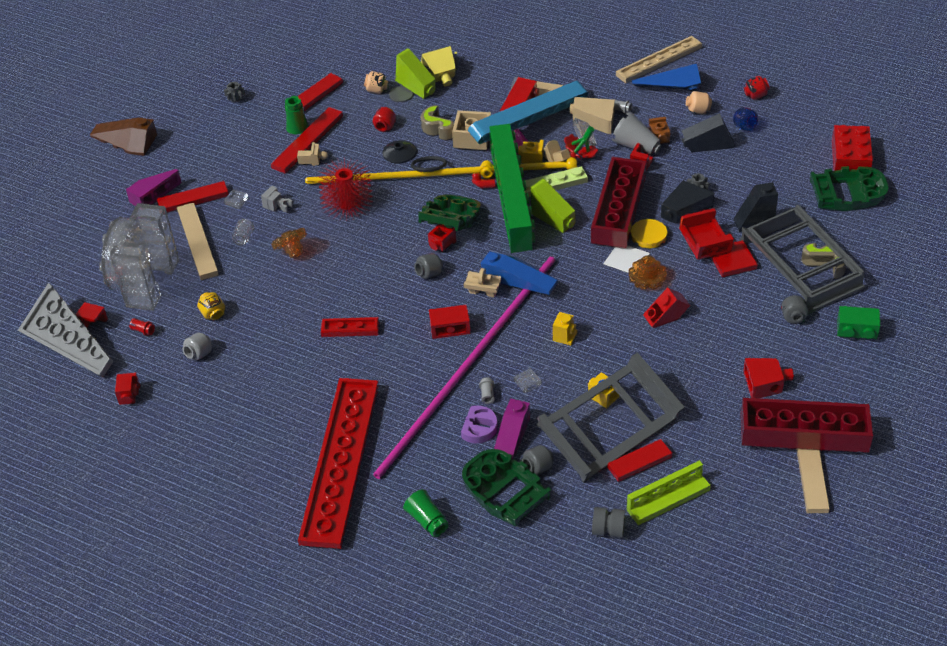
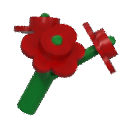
[564,126,598,160]

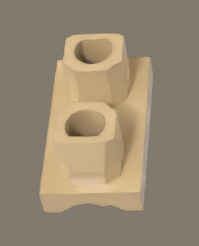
[464,268,501,297]

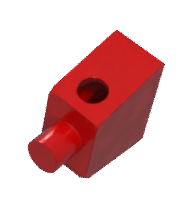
[743,358,794,398]

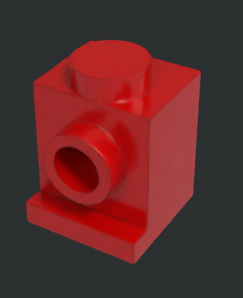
[428,224,456,251]
[115,373,141,405]

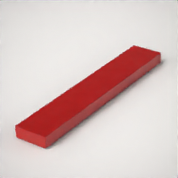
[271,107,343,174]

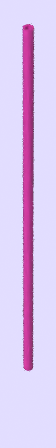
[373,256,555,479]

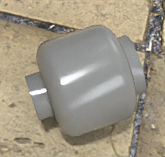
[183,332,212,361]

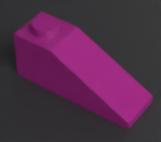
[126,169,182,211]
[494,398,530,460]

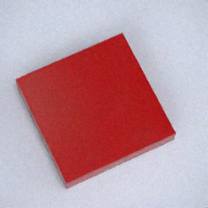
[711,240,757,277]

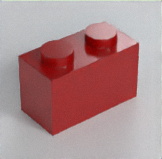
[429,305,470,339]

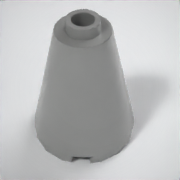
[612,112,661,155]

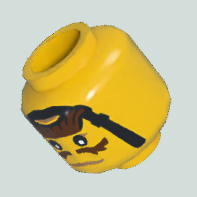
[197,292,226,320]

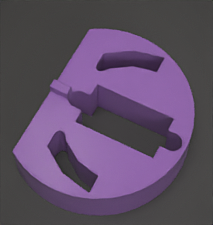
[461,406,497,443]

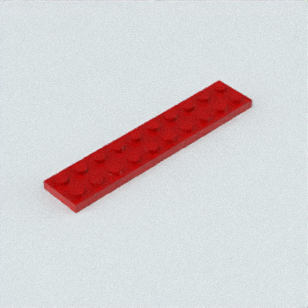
[298,378,379,549]

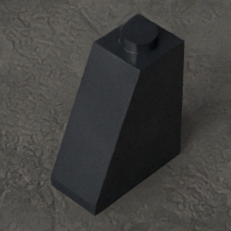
[681,113,735,153]
[661,180,715,224]
[734,182,778,232]

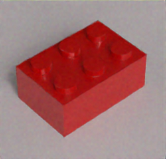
[832,125,873,171]

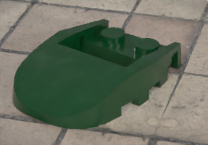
[810,166,888,211]
[418,195,481,231]
[462,449,551,527]

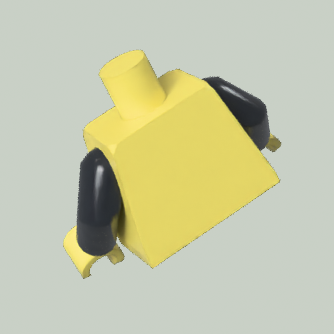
[421,46,460,86]

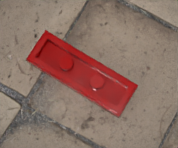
[321,317,379,337]
[607,439,672,482]

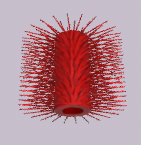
[318,158,373,221]

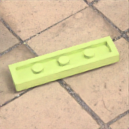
[524,166,588,197]

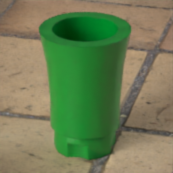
[285,96,309,135]
[403,489,449,537]

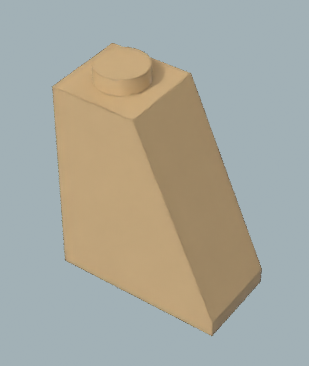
[570,97,615,134]

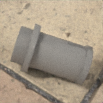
[613,99,632,114]
[479,377,495,404]

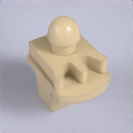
[543,140,571,162]
[297,142,328,166]

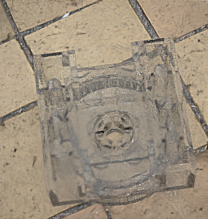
[99,203,179,311]

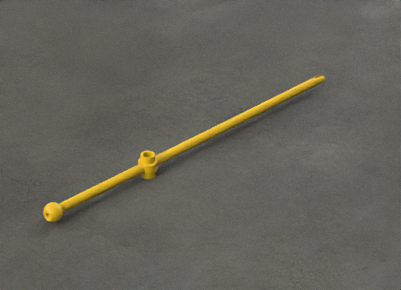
[305,157,577,184]

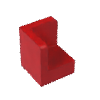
[630,143,653,171]
[76,302,108,328]

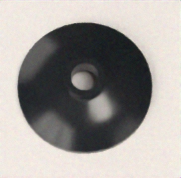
[382,140,416,164]

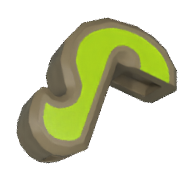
[420,105,454,140]
[801,243,846,279]

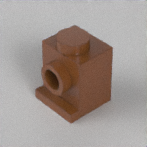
[648,117,670,144]

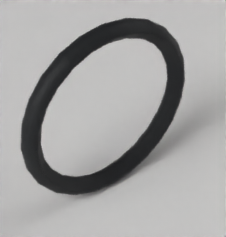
[411,156,447,172]

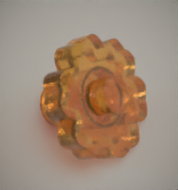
[271,228,307,259]
[628,255,667,290]

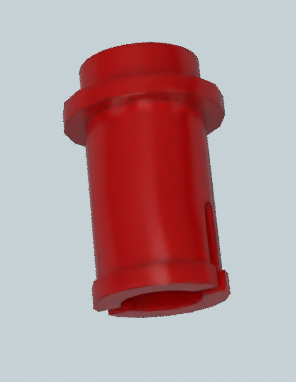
[129,318,155,336]

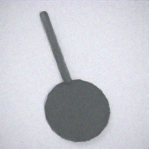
[389,86,413,102]

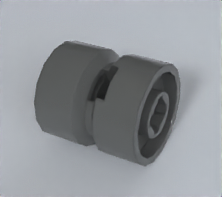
[592,507,625,538]

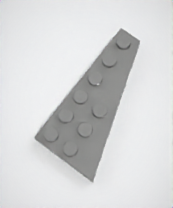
[18,283,113,377]

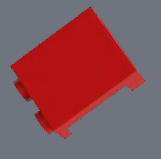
[679,208,734,260]

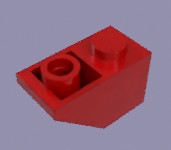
[643,287,691,328]

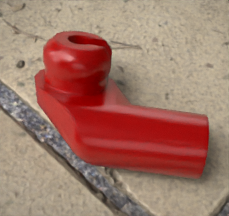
[472,173,495,189]

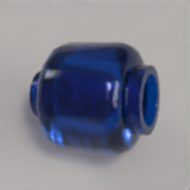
[733,107,759,131]

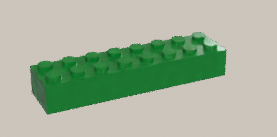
[489,124,535,253]

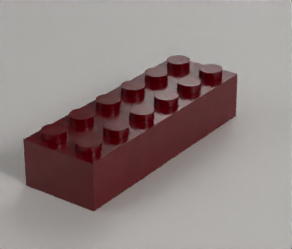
[591,157,647,248]
[740,398,873,452]

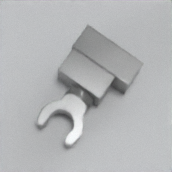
[261,186,293,212]

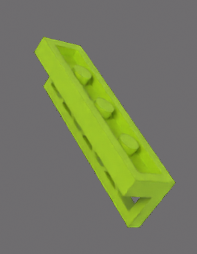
[627,460,711,525]

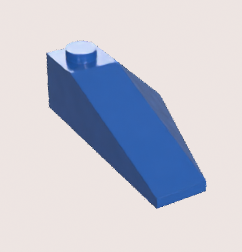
[632,64,701,90]
[481,251,558,295]

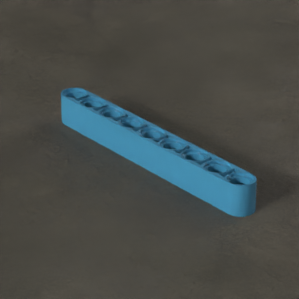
[468,81,589,144]

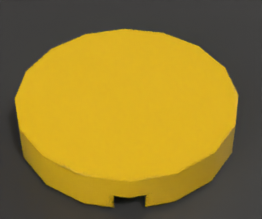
[631,219,667,248]

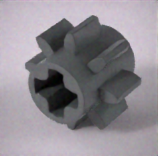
[224,82,245,102]
[687,173,709,190]

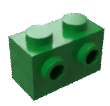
[837,306,880,339]

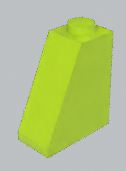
[395,48,436,99]
[531,179,576,233]

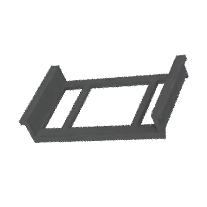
[739,205,865,314]
[537,352,685,483]

